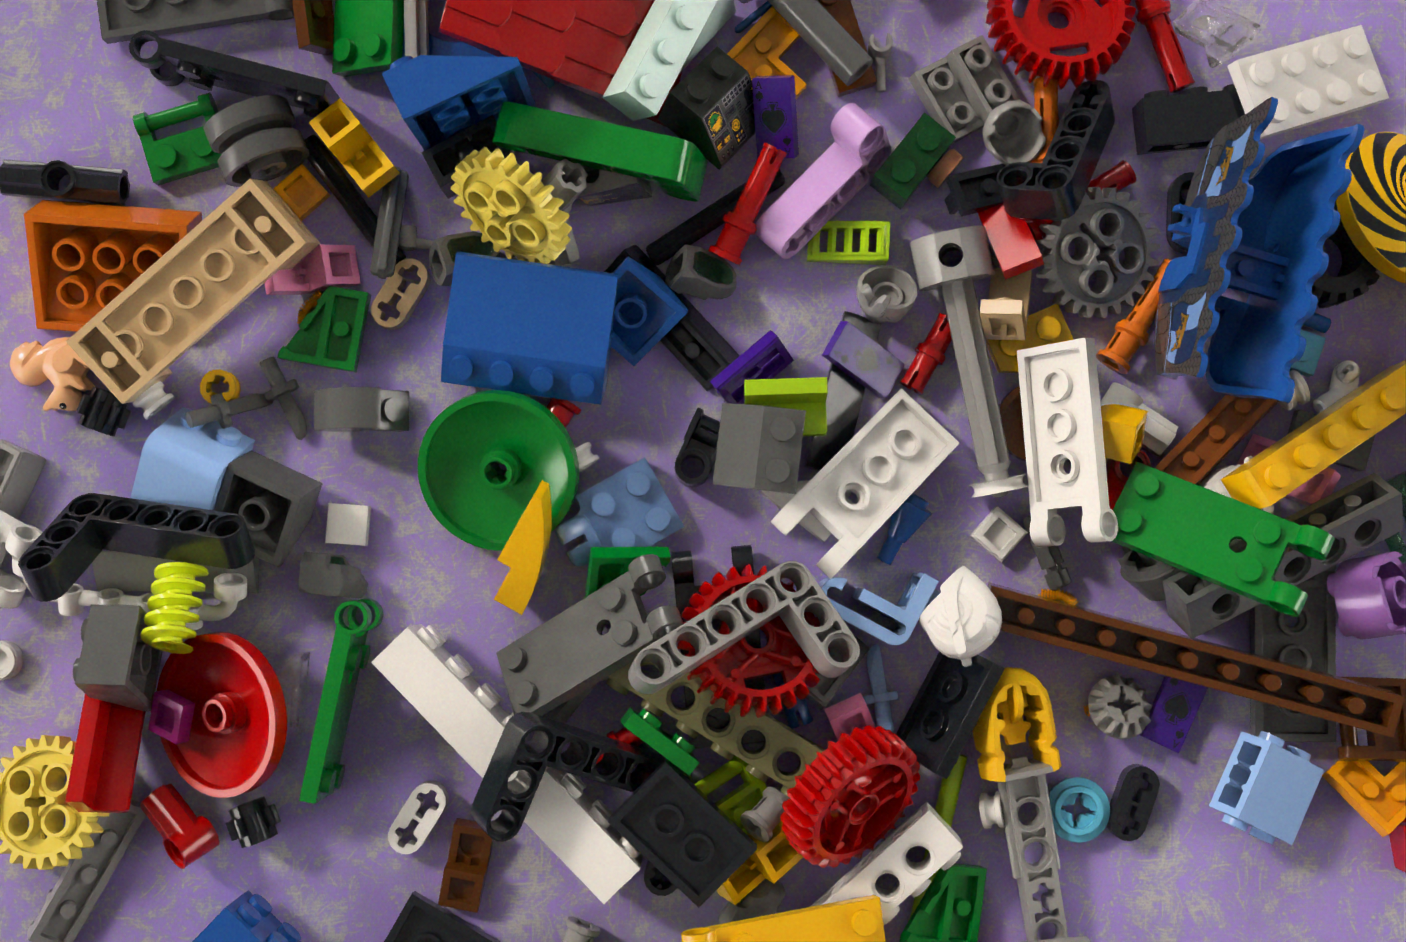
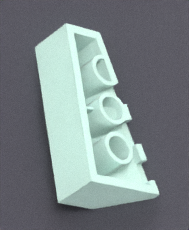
[602,0,736,121]

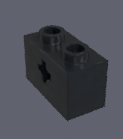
[421,115,518,199]

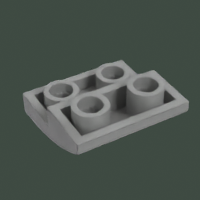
[909,35,1020,144]

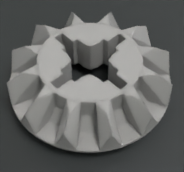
[1088,674,1153,739]

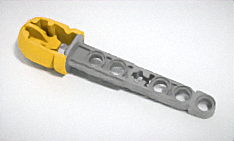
[972,667,1068,941]

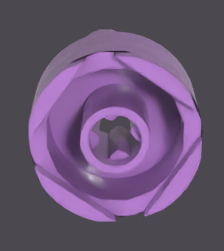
[1327,551,1406,640]

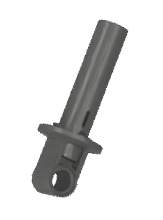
[739,0,873,86]

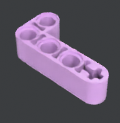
[755,103,891,259]

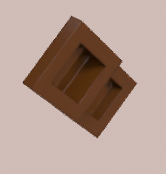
[438,818,494,913]

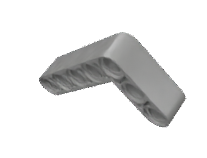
[628,561,860,694]

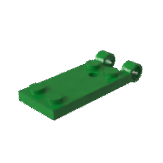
[332,0,404,77]
[1112,462,1335,617]
[299,599,383,804]

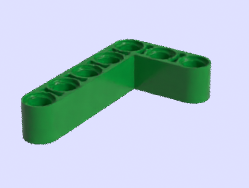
[492,101,708,202]

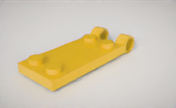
[681,895,886,942]

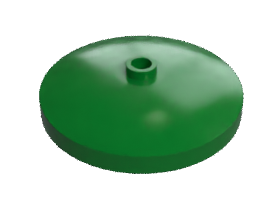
[418,390,579,551]

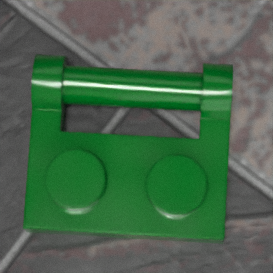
[133,92,221,186]

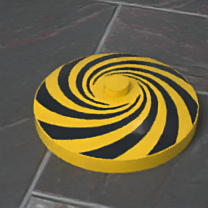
[1336,132,1406,284]

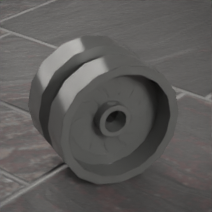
[203,95,309,187]

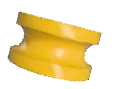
[200,369,241,404]

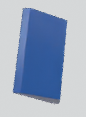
[611,256,688,366]

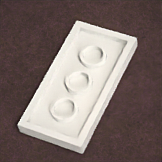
[1227,25,1389,140]

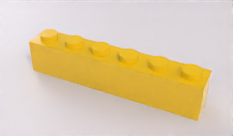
[1221,360,1406,509]

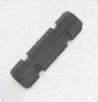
[1023,515,1072,590]

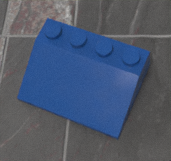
[382,55,536,151]
[441,251,619,405]

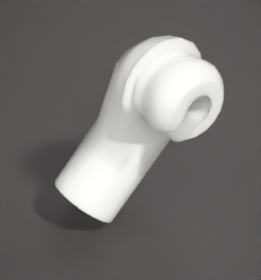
[1313,360,1360,414]

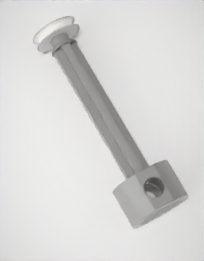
[910,225,1028,498]

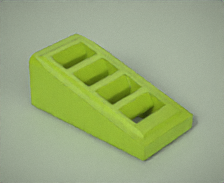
[807,221,890,265]

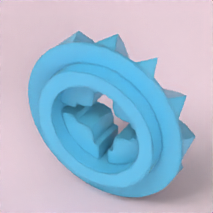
[1049,777,1110,843]

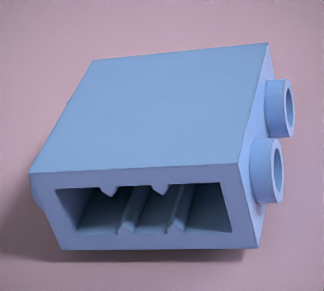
[1209,731,1324,845]

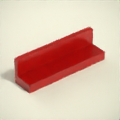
[65,694,146,813]

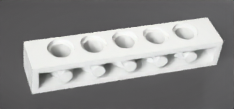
[810,801,963,925]

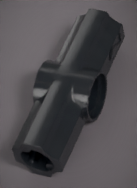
[0,159,130,205]

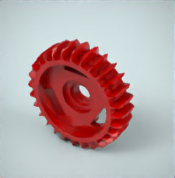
[985,0,1136,90]
[677,564,830,718]
[780,725,920,868]

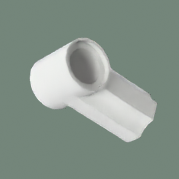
[1100,382,1178,456]

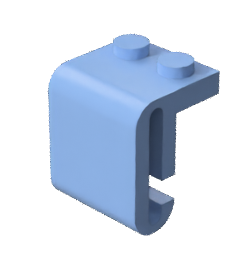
[130,407,255,510]
[818,573,940,645]

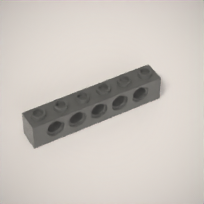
[1163,473,1403,639]

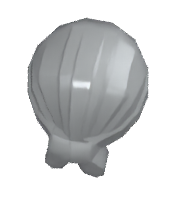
[856,265,917,323]

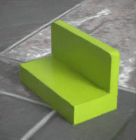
[744,377,828,436]

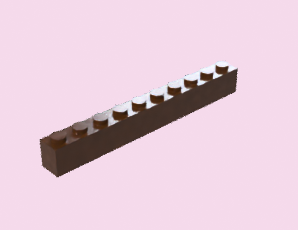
[988,582,1405,738]

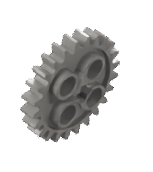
[1035,187,1160,318]

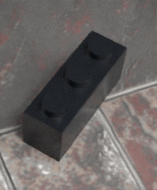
[1132,84,1245,155]

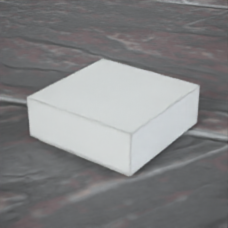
[325,503,371,546]
[969,506,1028,563]

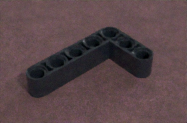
[18,493,255,602]
[471,712,693,842]

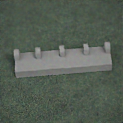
[27,799,146,942]

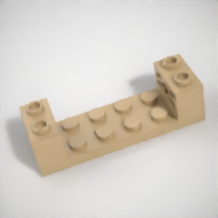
[66,178,320,404]

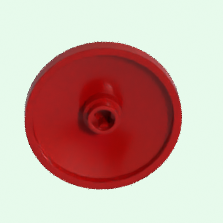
[157,632,287,798]

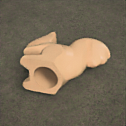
[10,335,95,411]

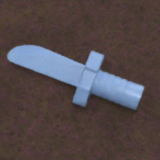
[863,644,899,732]

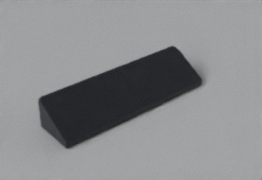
[604,245,740,392]
[804,311,882,471]

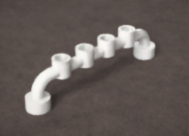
[12,555,247,630]

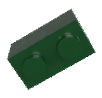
[870,112,956,210]

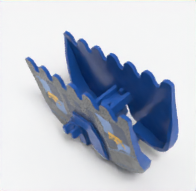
[1154,97,1365,403]

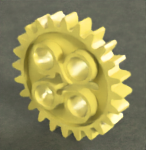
[451,147,572,264]
[0,735,110,870]

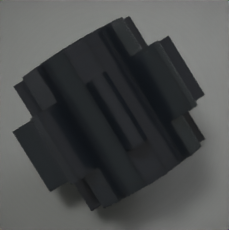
[77,386,131,436]
[225,796,281,848]

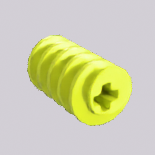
[140,562,209,654]

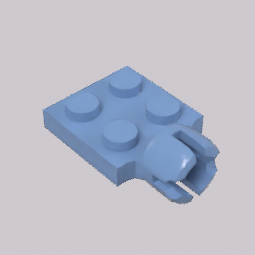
[555,457,685,566]

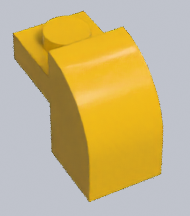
[308,98,400,198]
[1101,404,1148,464]

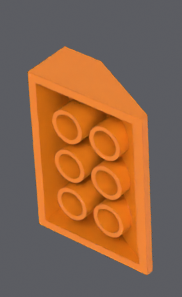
[24,200,202,332]

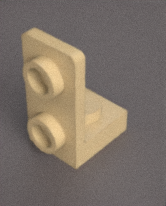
[980,268,1032,340]

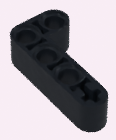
[996,80,1115,220]

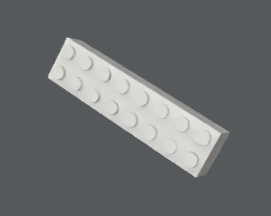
[371,624,643,904]

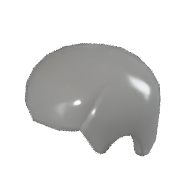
[982,100,1046,165]

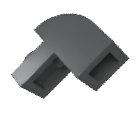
[314,387,409,432]

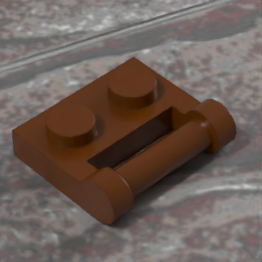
[1337,677,1406,762]

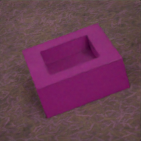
[148,689,195,744]

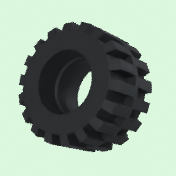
[1312,201,1380,309]

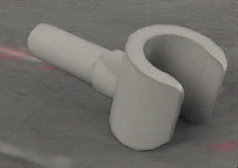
[867,33,893,92]
[398,225,433,251]

